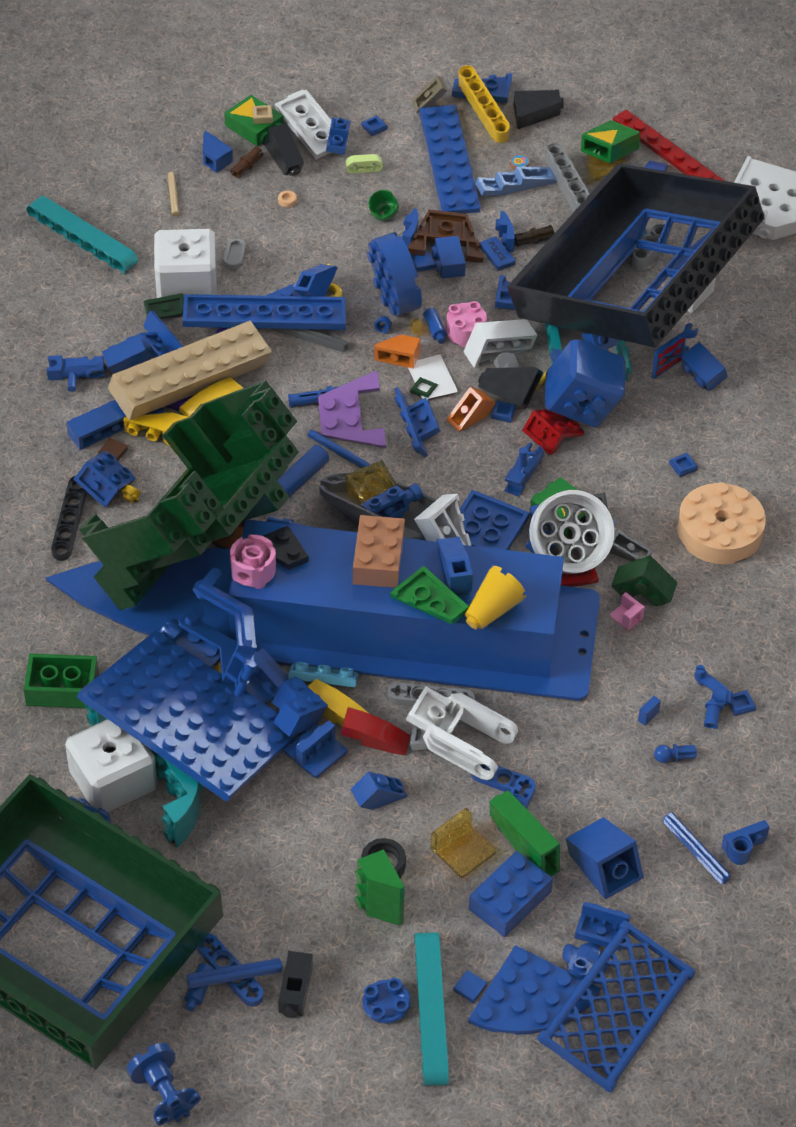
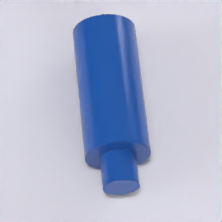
[423,308,447,344]
[184,963,214,1012]

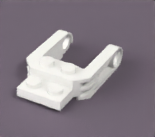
[406,686,518,780]

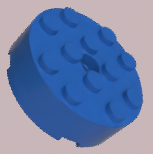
[367,232,422,316]

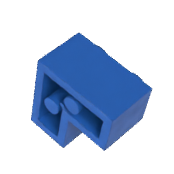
[272,677,328,737]

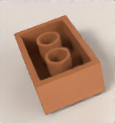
[353,515,405,588]

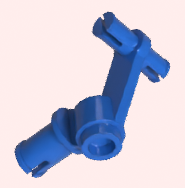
[694,665,733,729]

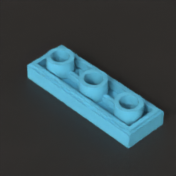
[288,662,358,687]

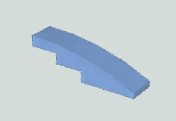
[475,166,557,196]

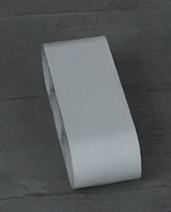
[631,223,669,271]

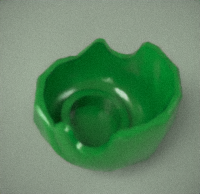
[368,190,399,221]

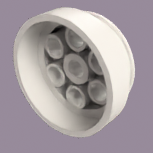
[529,490,614,574]

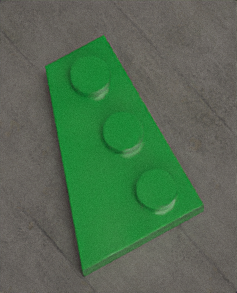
[390,565,469,625]

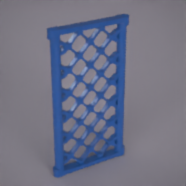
[537,920,696,1093]

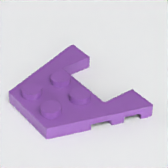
[318,371,386,448]

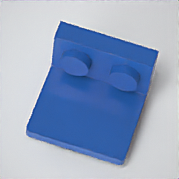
[73,450,136,507]

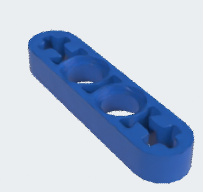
[197,934,264,1007]

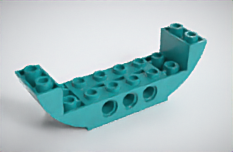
[85,704,203,847]

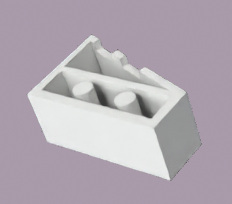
[414,494,471,546]

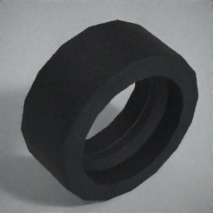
[361,838,406,878]

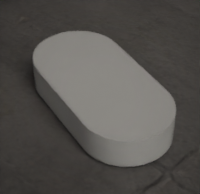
[223,238,246,270]

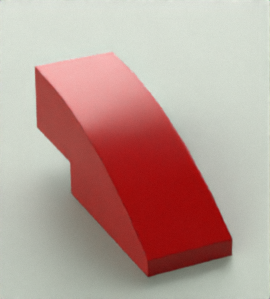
[340,707,410,756]

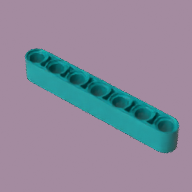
[26,196,138,274]
[414,932,449,1086]

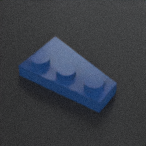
[452,73,512,103]

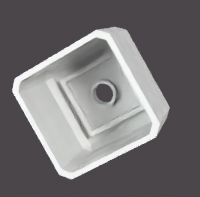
[154,229,217,298]
[65,719,158,812]

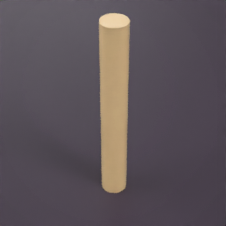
[168,172,180,216]

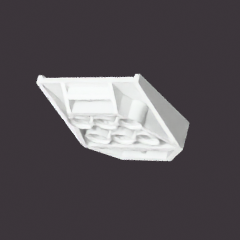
[734,156,796,240]

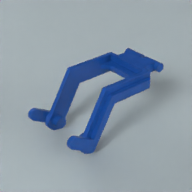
[179,568,257,698]

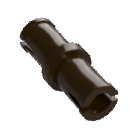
[514,225,555,246]

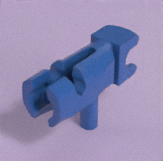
[47,355,106,392]
[504,443,545,497]

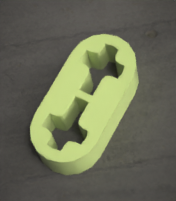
[346,154,383,174]

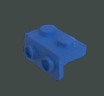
[574,902,630,951]

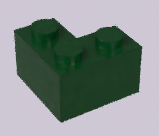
[611,555,678,607]

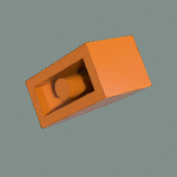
[374,334,420,369]
[446,387,496,432]

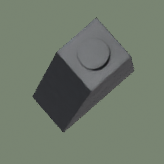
[514,90,564,129]
[264,123,304,176]
[478,367,543,409]

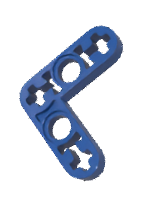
[472,764,536,832]

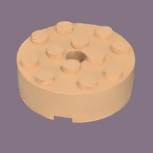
[677,482,766,564]

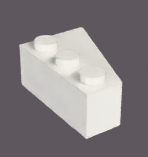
[464,319,537,368]

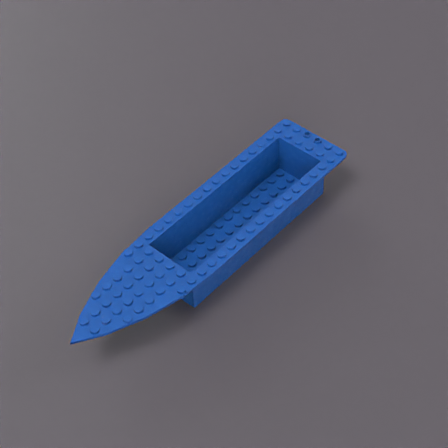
[46,520,600,701]

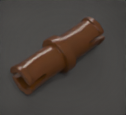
[230,146,263,179]

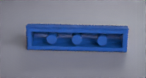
[277,445,329,499]

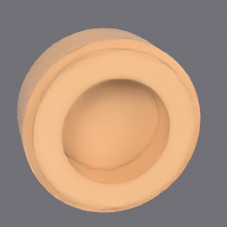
[278,191,297,208]

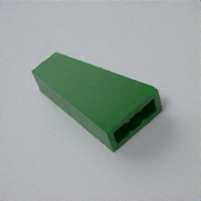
[489,790,560,877]

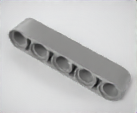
[545,143,590,212]

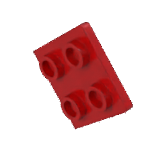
[522,409,585,455]

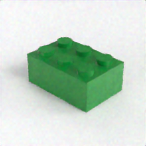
[24,653,99,708]

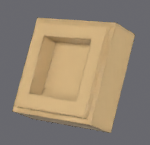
[252,105,273,124]

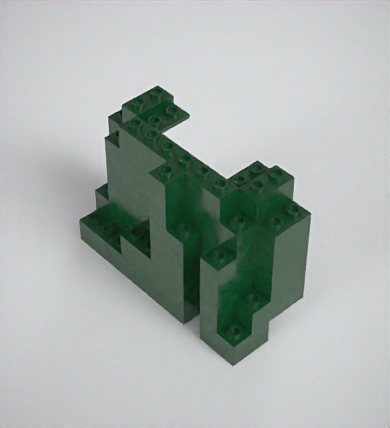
[79,380,299,610]

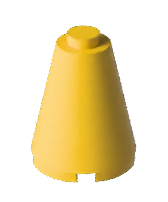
[465,566,526,629]

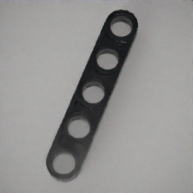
[51,476,87,561]

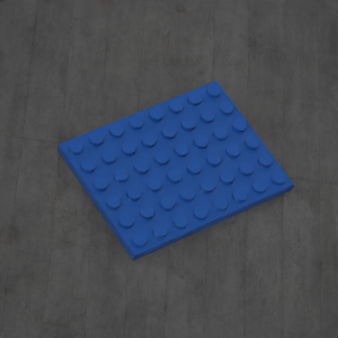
[77,630,300,802]

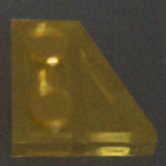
[587,155,625,184]

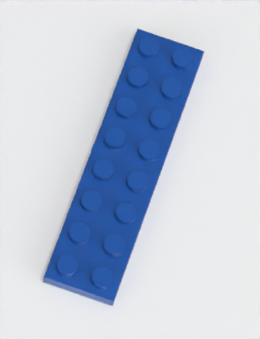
[419,105,481,214]
[183,294,346,330]

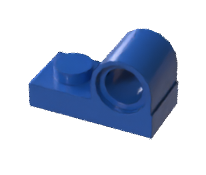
[721,820,770,865]

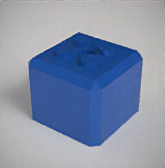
[545,339,626,427]

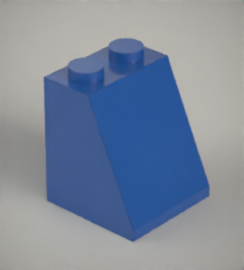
[565,817,644,900]

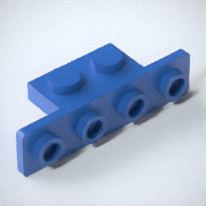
[139,311,184,358]
[394,387,441,457]

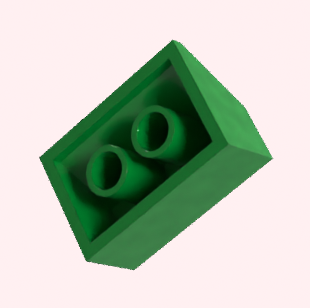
[355,849,405,926]

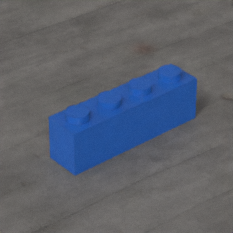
[66,400,153,450]

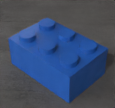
[468,851,553,937]

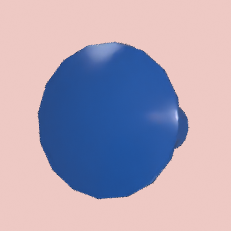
[362,978,411,1024]

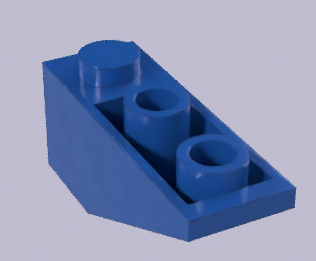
[437,537,473,594]

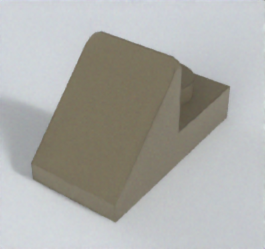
[412,76,447,112]

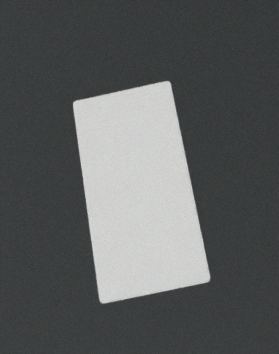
[408,355,458,399]

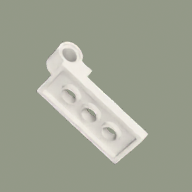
[275,90,348,160]

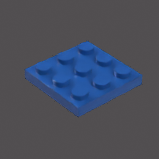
[459,490,530,550]

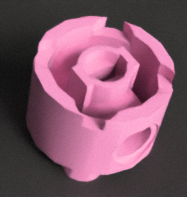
[446,301,487,347]
[230,535,276,589]

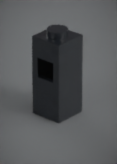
[278,951,313,1018]

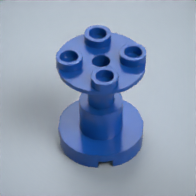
[126,1043,201,1126]

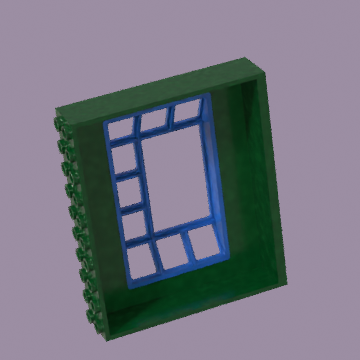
[0,774,223,1070]

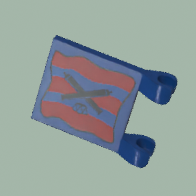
[651,323,699,379]

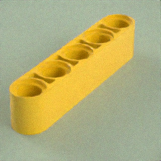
[458,65,510,143]

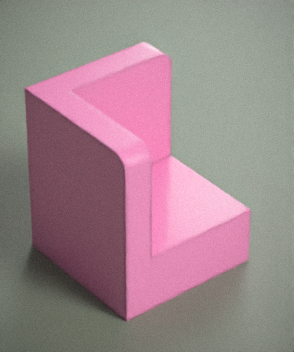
[610,592,645,631]

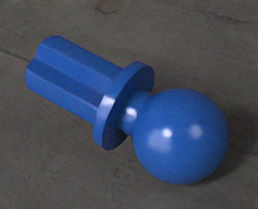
[654,744,697,763]

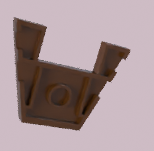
[408,209,484,263]

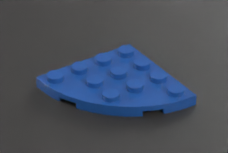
[468,945,601,1035]

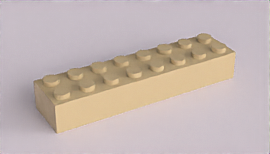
[108,320,272,421]

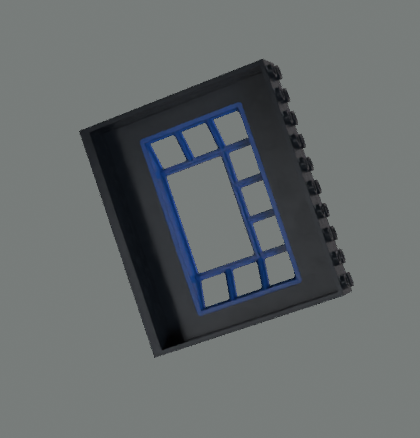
[507,163,765,348]

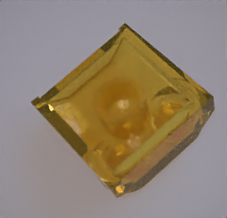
[344,460,398,504]

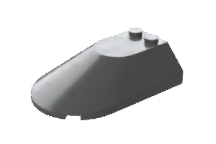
[319,472,437,540]

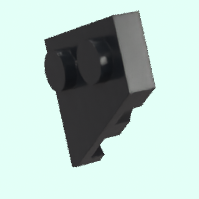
[263,525,309,570]

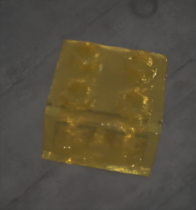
[430,808,496,878]

